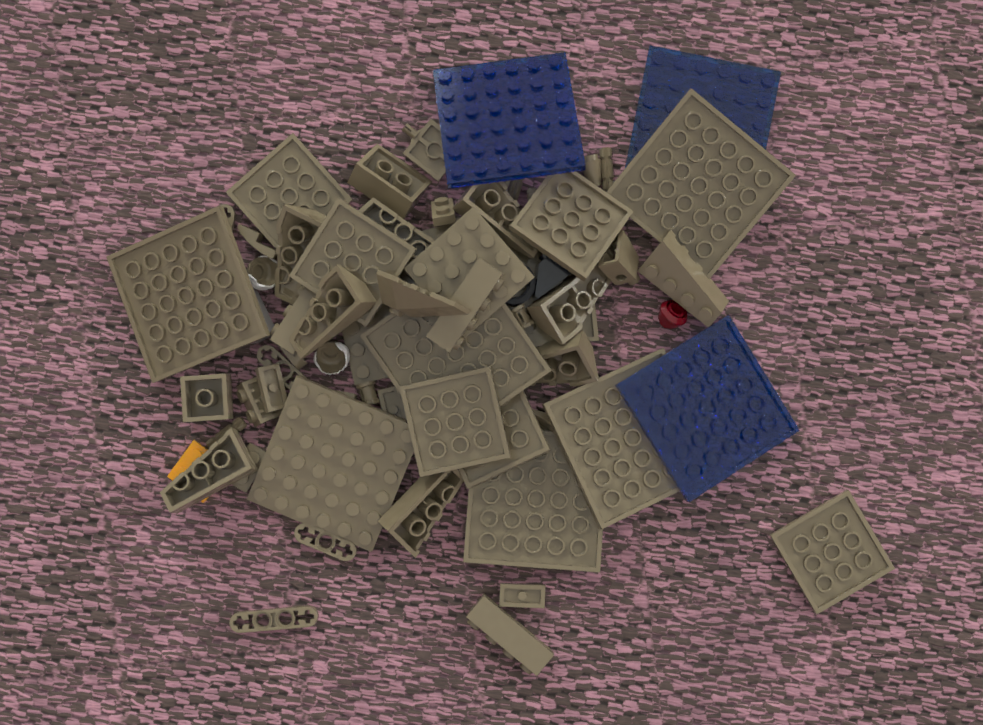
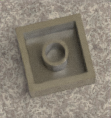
[180,374,234,422]

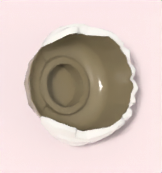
[247,255,277,290]
[314,340,350,375]

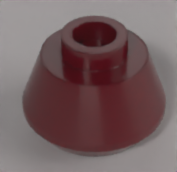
[658,300,688,329]

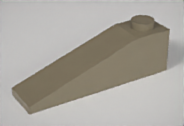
[452,167,538,259]
[530,330,599,386]

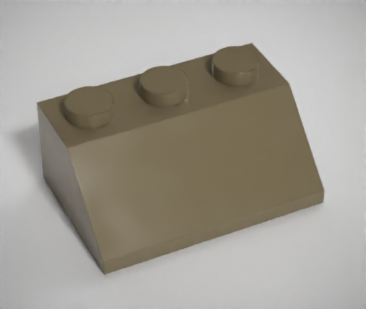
[347,144,432,219]

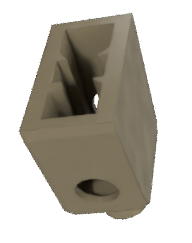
[598,230,640,285]

